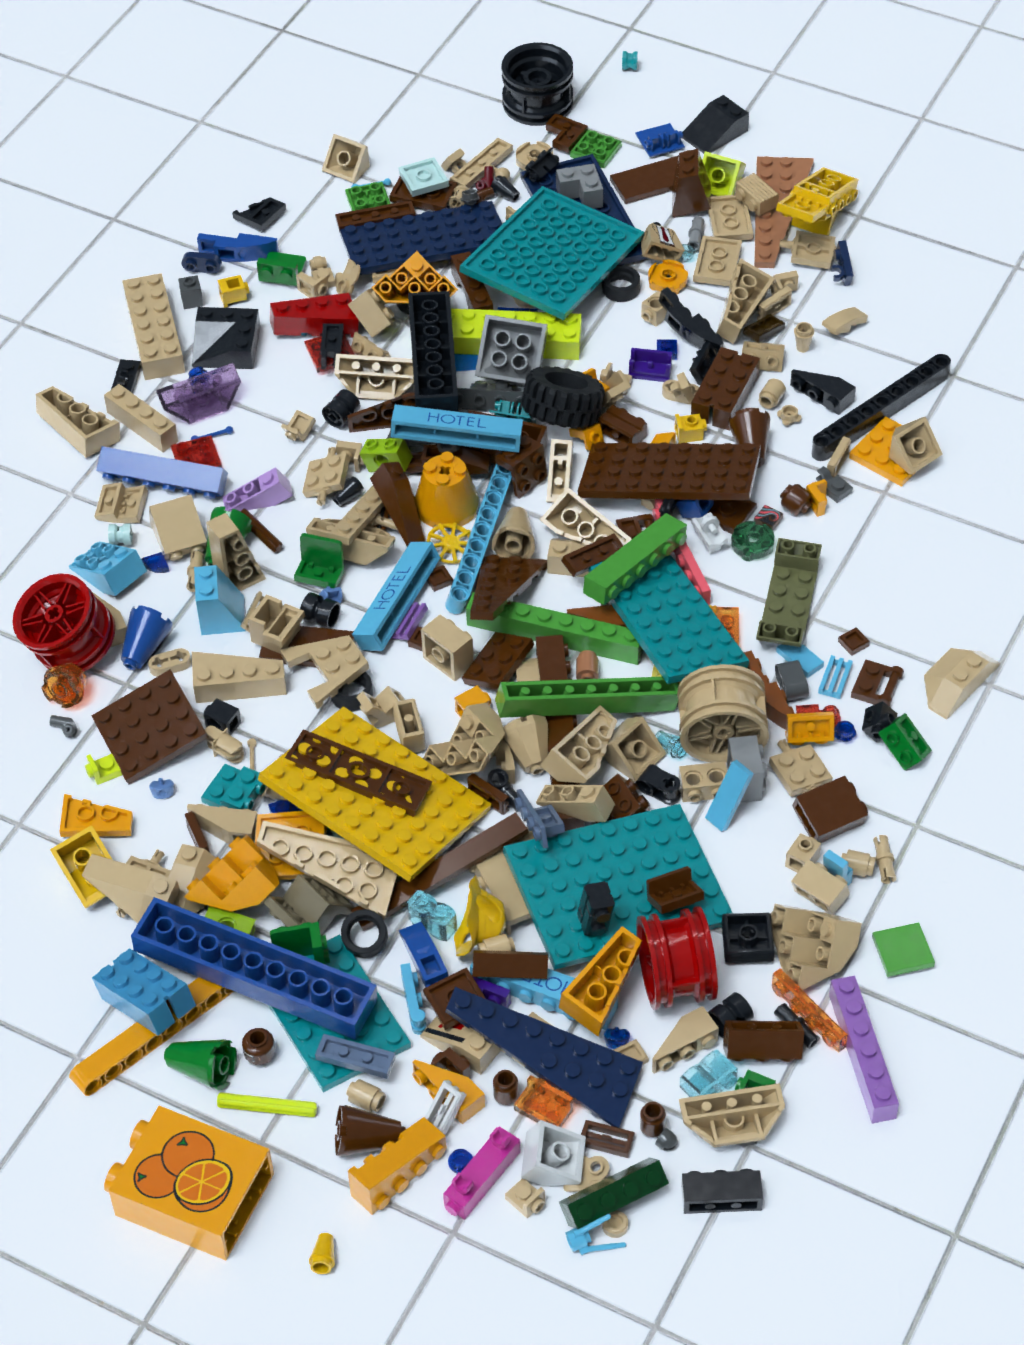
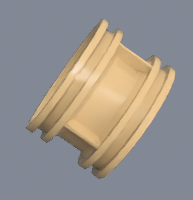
[677,664,769,763]

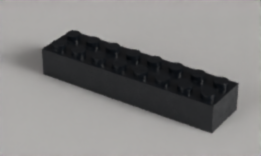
[408,291,459,412]

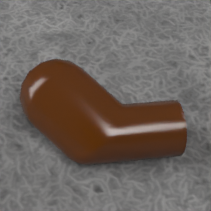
[476,186,494,204]

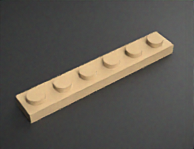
[329,485,384,546]

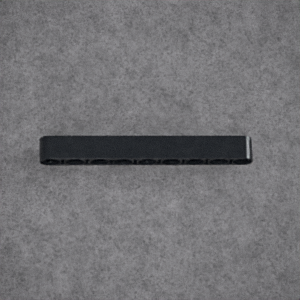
[811,354,951,461]

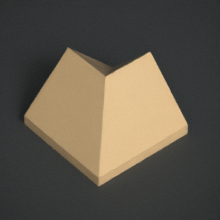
[322,134,370,183]
[889,416,943,474]

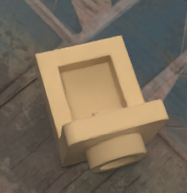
[281,410,316,442]

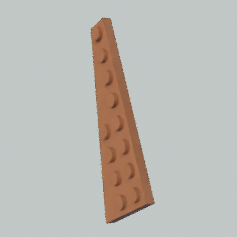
[754,156,814,269]

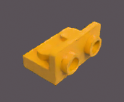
[785,712,834,745]

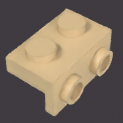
[601,370,631,410]

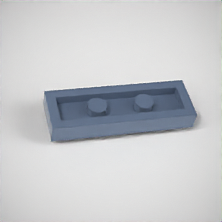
[315,1034,396,1079]

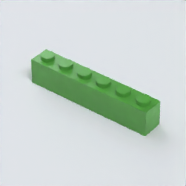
[583,513,687,605]

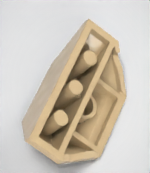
[334,354,414,401]
[306,517,396,565]
[924,648,1000,720]
[678,1083,785,1148]

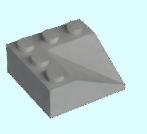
[475,314,548,387]

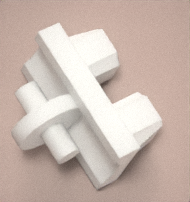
[691,512,728,553]

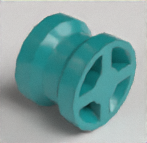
[622,51,638,70]

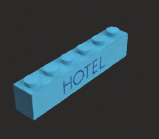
[391,404,523,453]
[352,542,441,651]
[470,962,618,1031]

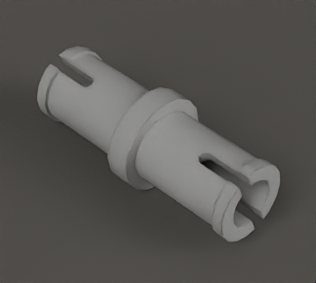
[688,216,705,251]

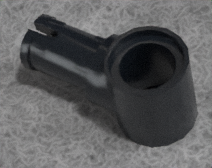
[487,768,517,812]

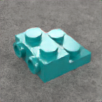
[201,764,266,810]

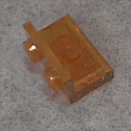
[514,1075,573,1127]

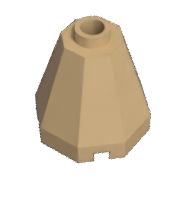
[503,714,548,775]

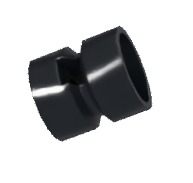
[322,389,361,429]
[300,592,341,629]
[708,992,754,1038]

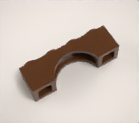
[451,251,493,310]

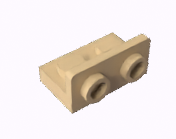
[742,341,785,372]

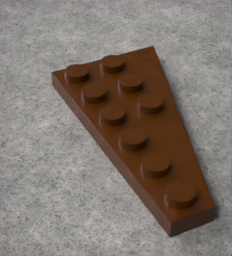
[470,555,547,621]

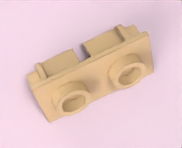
[350,332,391,357]

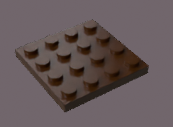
[91,669,209,785]

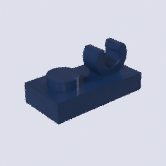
[831,240,854,286]

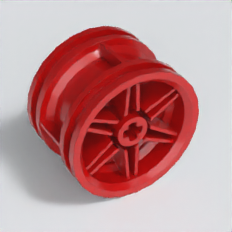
[12,573,116,676]
[636,906,718,1010]

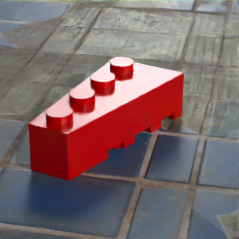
[269,293,359,338]

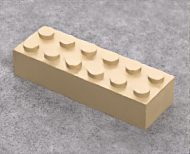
[122,273,185,380]

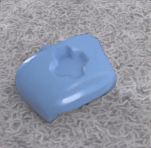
[319,586,343,603]
[149,778,174,799]

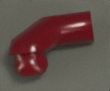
[476,166,494,191]

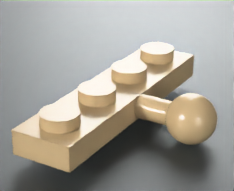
[450,138,513,188]

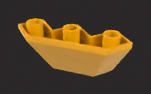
[371,251,458,304]
[184,834,280,912]

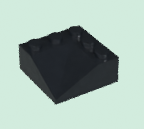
[192,307,261,369]

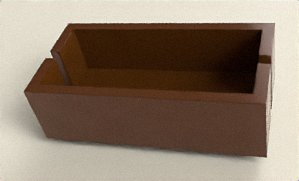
[691,347,760,431]

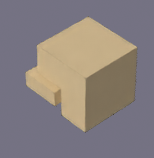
[248,594,305,654]

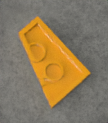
[59,794,133,837]

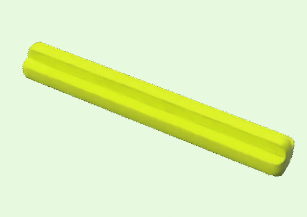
[217,1092,317,1117]

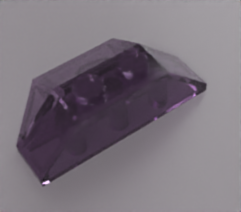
[156,363,241,424]

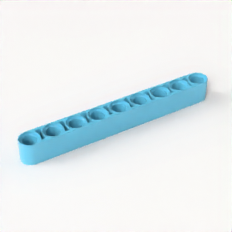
[445,464,512,614]

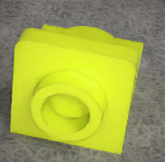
[84,754,122,785]

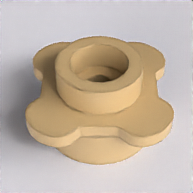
[777,405,802,425]

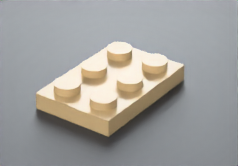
[707,195,754,240]
[693,236,742,286]

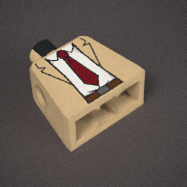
[641,222,685,262]

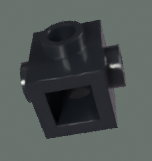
[862,701,898,742]

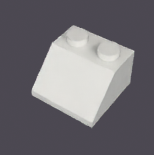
[521,1120,586,1186]

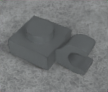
[816,466,853,503]

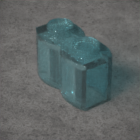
[407,890,457,942]
[679,1050,738,1097]

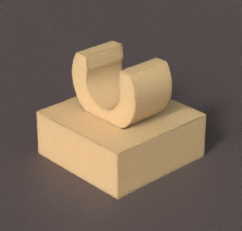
[441,148,467,174]
[670,372,695,402]

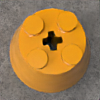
[415,452,479,529]

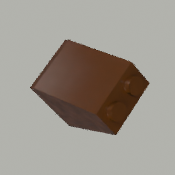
[672,149,711,218]

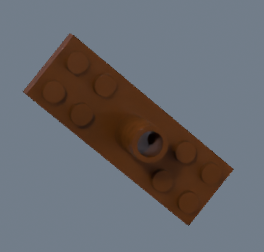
[285,729,432,817]

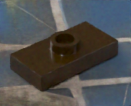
[743,314,785,343]

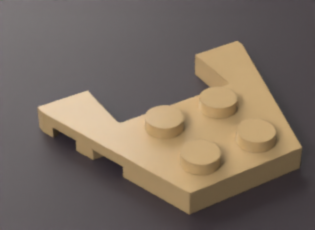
[280,635,369,709]

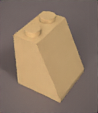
[149,494,207,561]

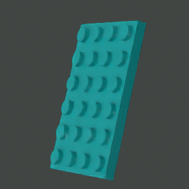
[268,934,411,1093]

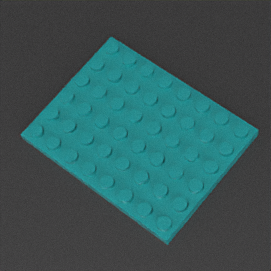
[459,186,645,320]
[503,804,732,970]

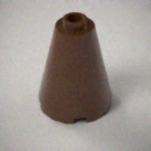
[728,408,771,469]
[334,1105,406,1157]

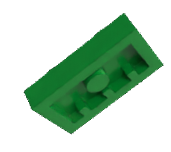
[879,712,932,770]

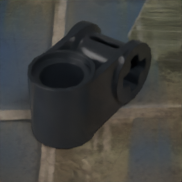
[635,764,681,805]

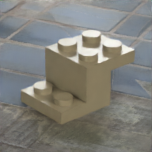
[264,874,355,935]

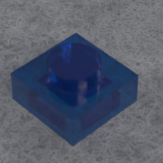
[656,339,677,360]

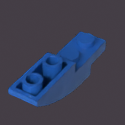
[197,233,279,262]
[398,922,448,988]

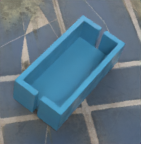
[92,948,196,1036]

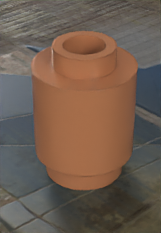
[576,650,599,679]

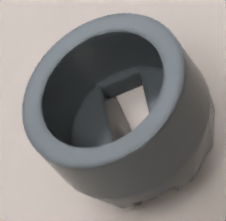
[655,1127,677,1151]

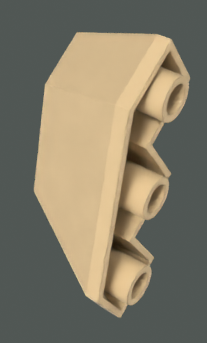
[423,703,505,776]
[771,903,862,990]

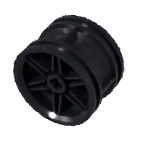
[501,42,573,126]

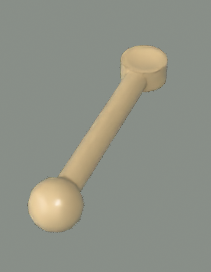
[247,738,257,771]

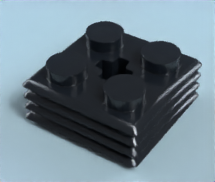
[722,912,775,963]

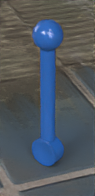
[191,426,233,444]

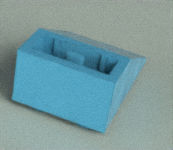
[68,541,147,596]

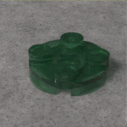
[731,521,775,562]

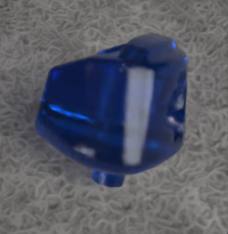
[603,1027,630,1049]

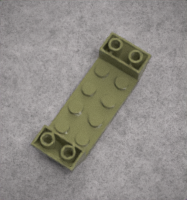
[756,538,822,647]

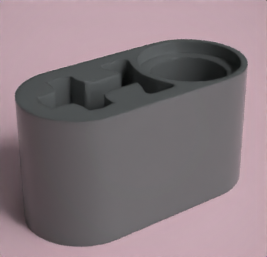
[775,660,809,701]

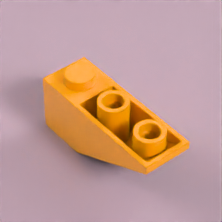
[412,1059,485,1124]

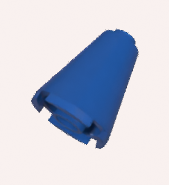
[121,605,173,670]

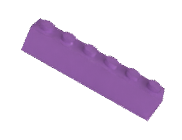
[829,975,899,1124]

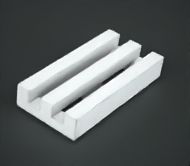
[425,1080,467,1135]

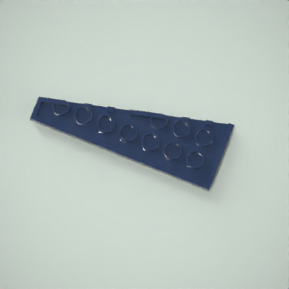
[445,987,643,1128]

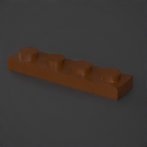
[335,200,416,233]

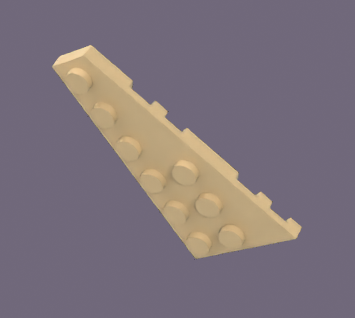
[257,821,398,920]

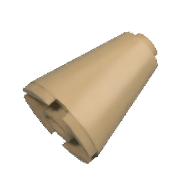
[492,507,535,559]

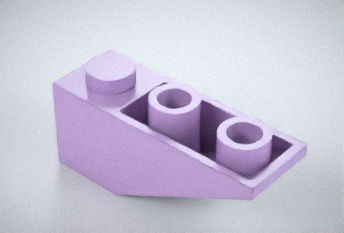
[222,467,293,512]

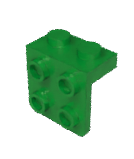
[257,252,307,286]
[294,533,345,588]
[270,922,330,964]

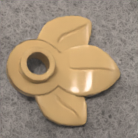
[335,259,360,295]
[563,1156,610,1192]

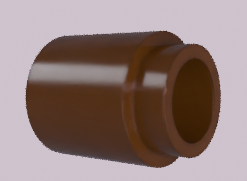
[493,1070,519,1105]
[640,1102,666,1137]

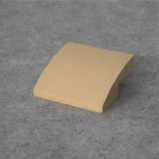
[94,482,148,523]

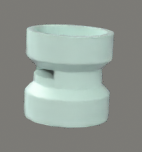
[108,523,133,545]

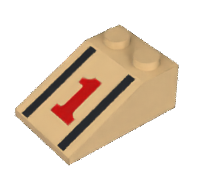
[420,1016,501,1075]

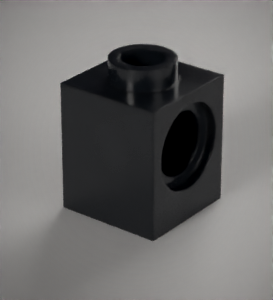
[203,698,241,735]

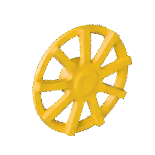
[427,522,471,564]

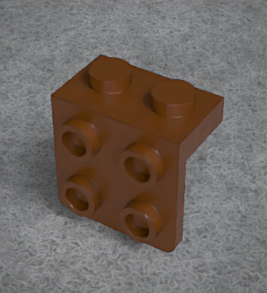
[495,435,547,498]
[595,773,650,824]

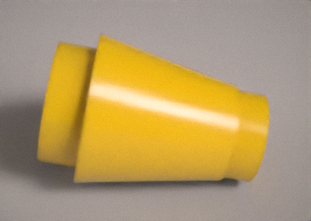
[309,1233,335,1274]

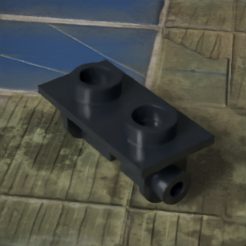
[523,147,560,182]

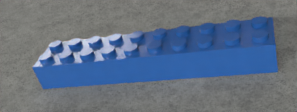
[131,897,378,1040]

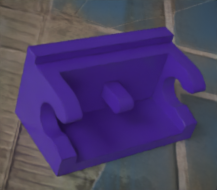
[628,347,673,382]

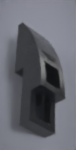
[658,287,724,353]

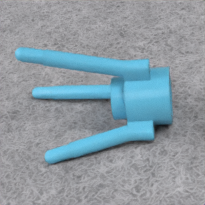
[565,1214,627,1255]

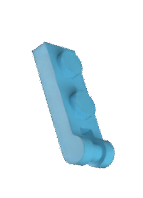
[400,963,426,1035]

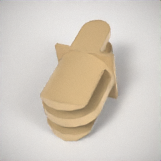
[205,726,244,764]

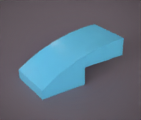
[823,849,853,886]

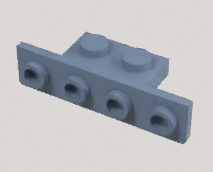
[514,789,565,848]

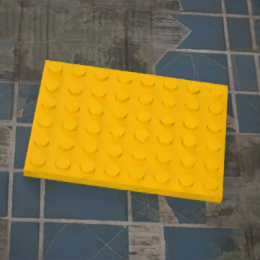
[258,706,492,883]

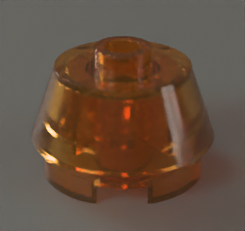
[41,663,87,708]

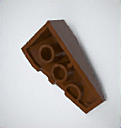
[347,392,415,433]
[370,462,425,547]

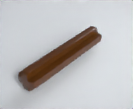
[240,508,283,553]

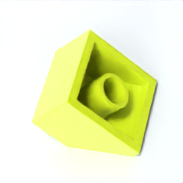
[702,151,746,196]

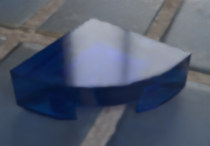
[141,552,169,573]

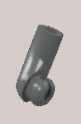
[49,715,78,738]

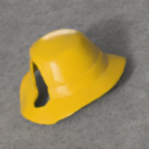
[454,875,506,956]

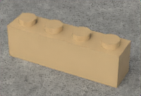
[104,384,179,453]

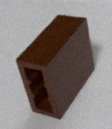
[792,775,868,843]

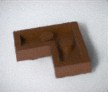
[546,114,588,153]

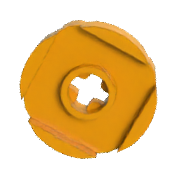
[648,260,688,294]

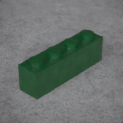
[558,1157,669,1229]

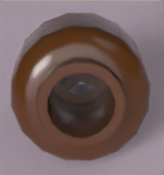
[780,484,812,516]
[242,1028,276,1065]

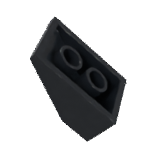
[682,95,749,154]

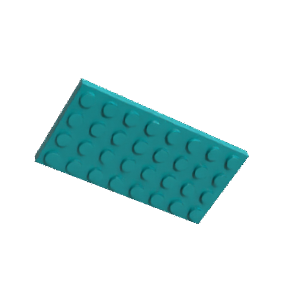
[588,554,750,684]

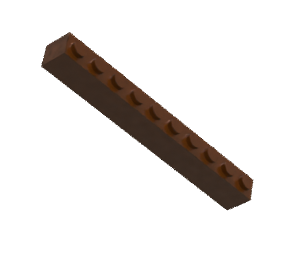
[536,635,586,831]

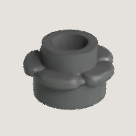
[460,189,480,205]

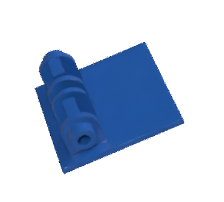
[635,123,685,157]

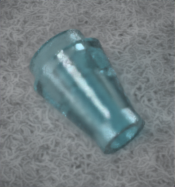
[655,730,686,759]

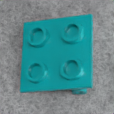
[489,400,536,423]

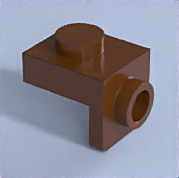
[431,1047,471,1079]

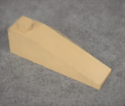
[539,487,632,545]
[547,538,589,577]
[540,705,618,783]
[169,844,216,914]
[82,854,180,924]

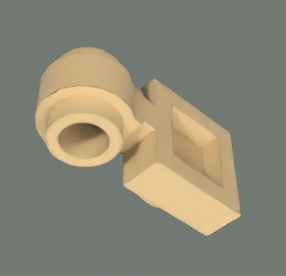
[309,255,336,288]

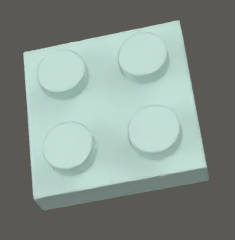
[398,157,449,197]

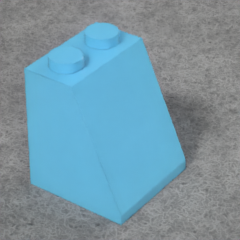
[194,565,246,635]

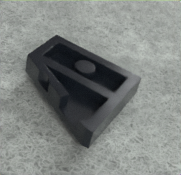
[232,197,287,231]

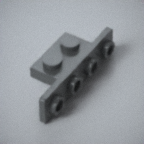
[457,381,523,412]

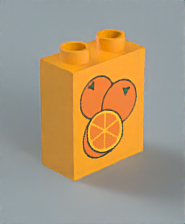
[104,1105,274,1261]

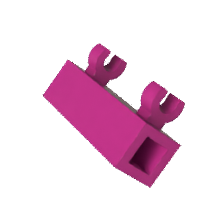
[443,1126,521,1220]

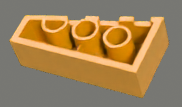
[559,926,642,1036]
[347,1117,447,1215]

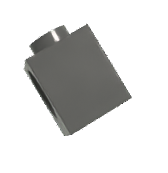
[178,275,204,310]

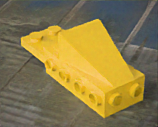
[776,167,859,236]

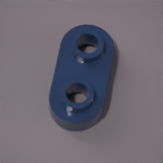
[181,252,222,274]

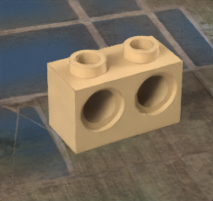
[678,761,727,802]

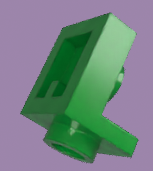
[735,1069,776,1090]

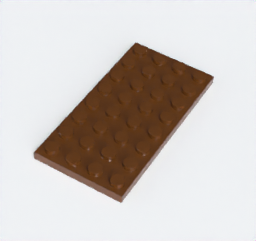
[577,442,761,500]

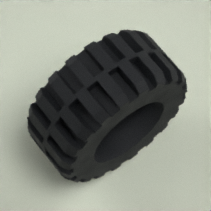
[521,366,605,429]

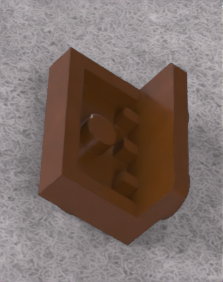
[646,866,704,914]

